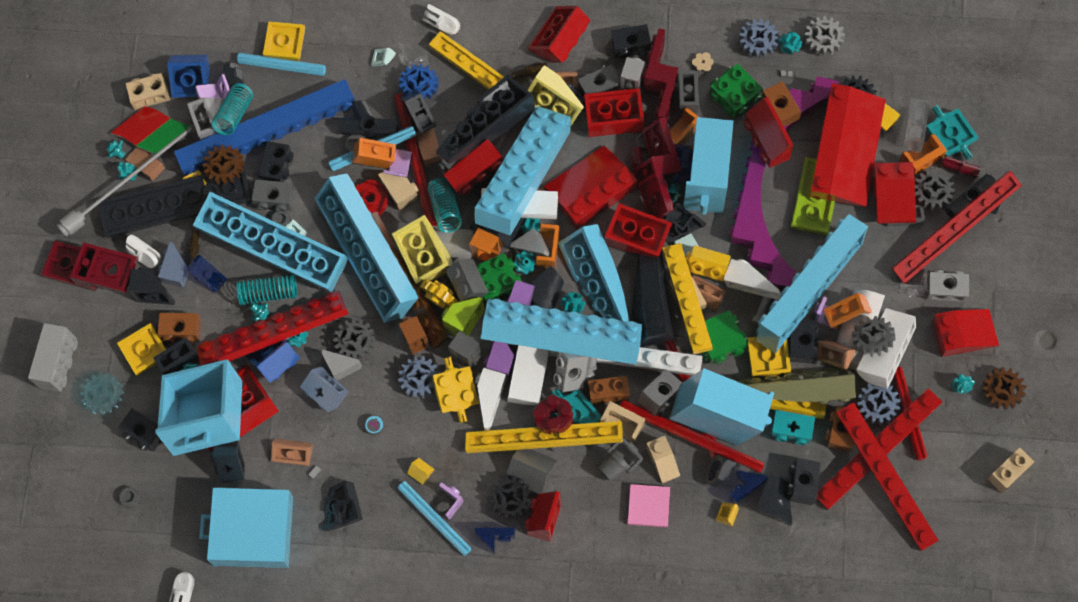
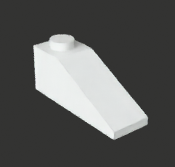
[724,259,782,300]
[475,368,507,431]

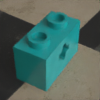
[771,410,815,446]

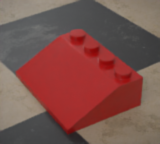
[544,146,638,230]
[208,365,279,452]

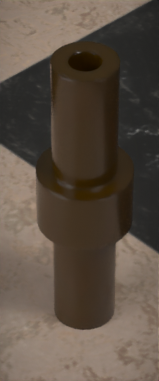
[511,62,548,79]
[188,230,200,268]

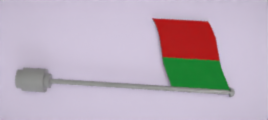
[56,106,196,237]

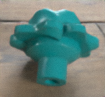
[106,140,125,159]
[117,162,137,181]
[514,251,536,275]
[249,302,269,321]
[286,331,308,347]
[950,374,975,394]

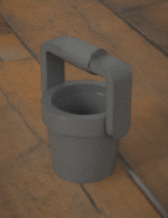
[598,438,643,482]

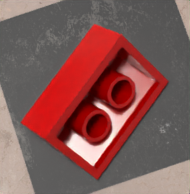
[528,6,591,63]
[584,88,644,137]
[743,97,793,168]
[444,139,504,196]

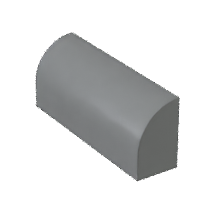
[396,223,474,263]

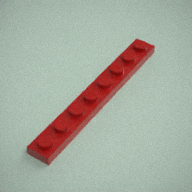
[891,171,1022,284]
[817,388,943,510]
[836,402,939,551]

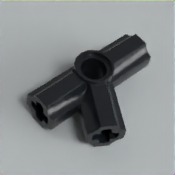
[340,100,398,138]
[944,173,1000,219]

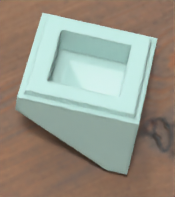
[371,47,396,67]

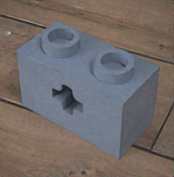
[300,366,349,412]

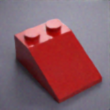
[872,162,916,224]
[605,203,672,257]
[932,309,999,357]
[524,491,562,542]

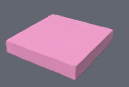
[628,484,670,528]

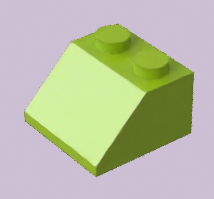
[442,297,485,336]

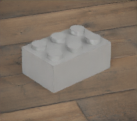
[28,323,78,392]

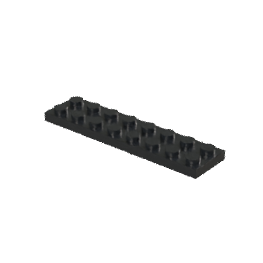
[98,166,252,238]

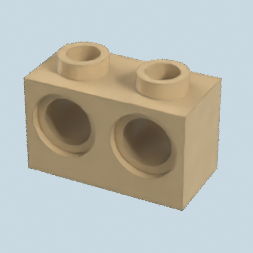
[126,73,170,110]
[988,448,1034,493]

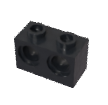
[400,90,437,134]
[259,141,294,182]

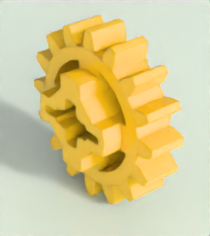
[420,279,458,309]

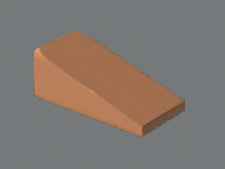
[416,128,439,166]
[125,147,165,182]

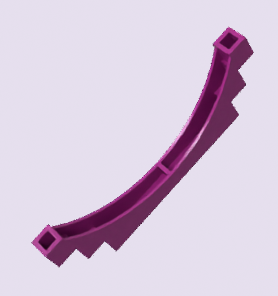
[729,76,839,291]

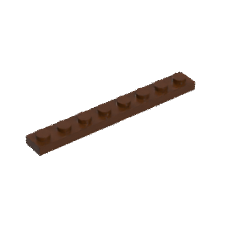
[371,212,449,349]

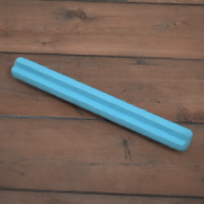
[237,53,326,76]
[329,126,416,171]
[398,481,471,556]

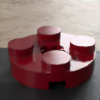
[533,395,573,434]

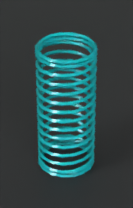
[212,83,253,135]
[427,177,462,233]
[236,274,297,305]

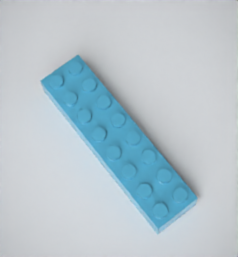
[475,106,571,235]
[314,174,418,323]
[193,192,348,292]
[756,214,868,353]
[481,299,642,365]

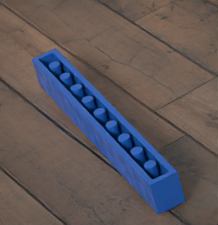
[174,79,355,176]

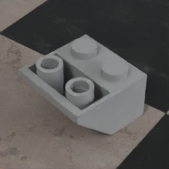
[187,97,235,140]

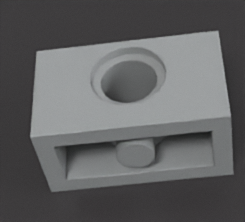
[620,57,645,90]
[927,270,969,302]
[554,352,589,392]

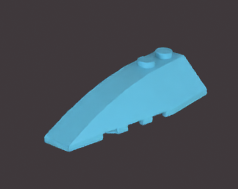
[558,224,629,322]

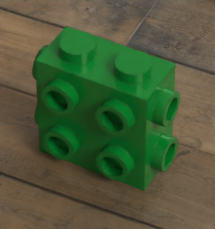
[709,63,763,119]
[476,253,522,306]
[701,310,748,365]

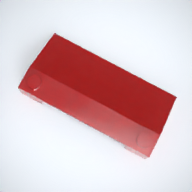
[809,83,886,207]

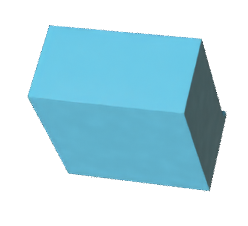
[684,117,733,215]
[155,359,242,456]
[670,368,774,446]
[199,488,293,568]

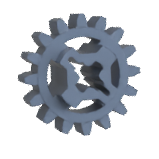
[739,18,780,58]
[398,356,440,398]
[856,383,900,425]

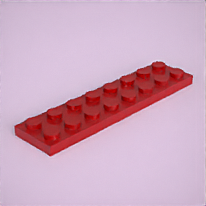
[196,290,349,366]

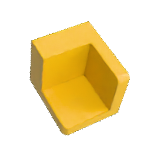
[881,103,900,131]

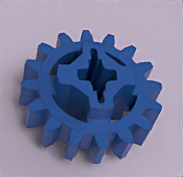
[399,64,439,100]

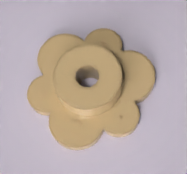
[692,52,714,72]

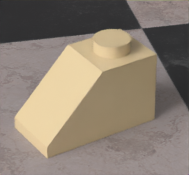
[378,173,419,210]
[646,436,680,484]

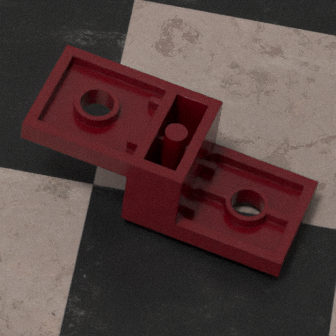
[642,28,679,121]
[633,117,682,218]
[41,241,138,294]

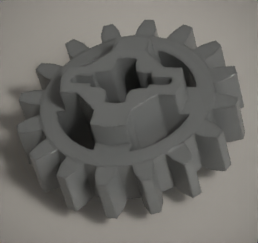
[915,169,955,211]
[852,316,896,357]
[333,319,376,359]

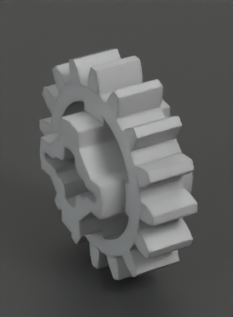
[804,16,845,56]

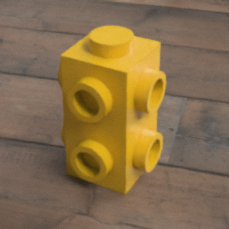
[686,245,731,281]

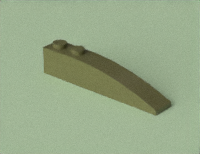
[737,367,856,404]

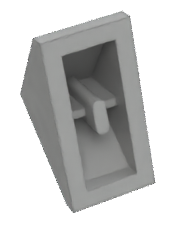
[510,228,552,257]
[322,350,362,381]

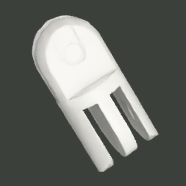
[421,4,460,35]
[124,235,162,268]
[169,572,195,602]

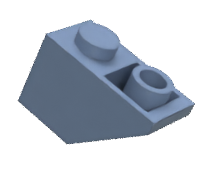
[157,242,189,288]

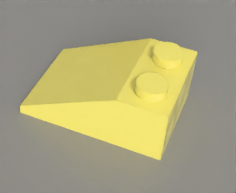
[528,65,584,125]
[392,215,453,285]

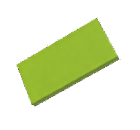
[790,157,835,236]

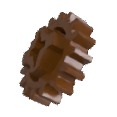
[203,145,245,185]
[982,367,1027,410]

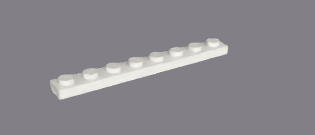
[548,347,703,376]

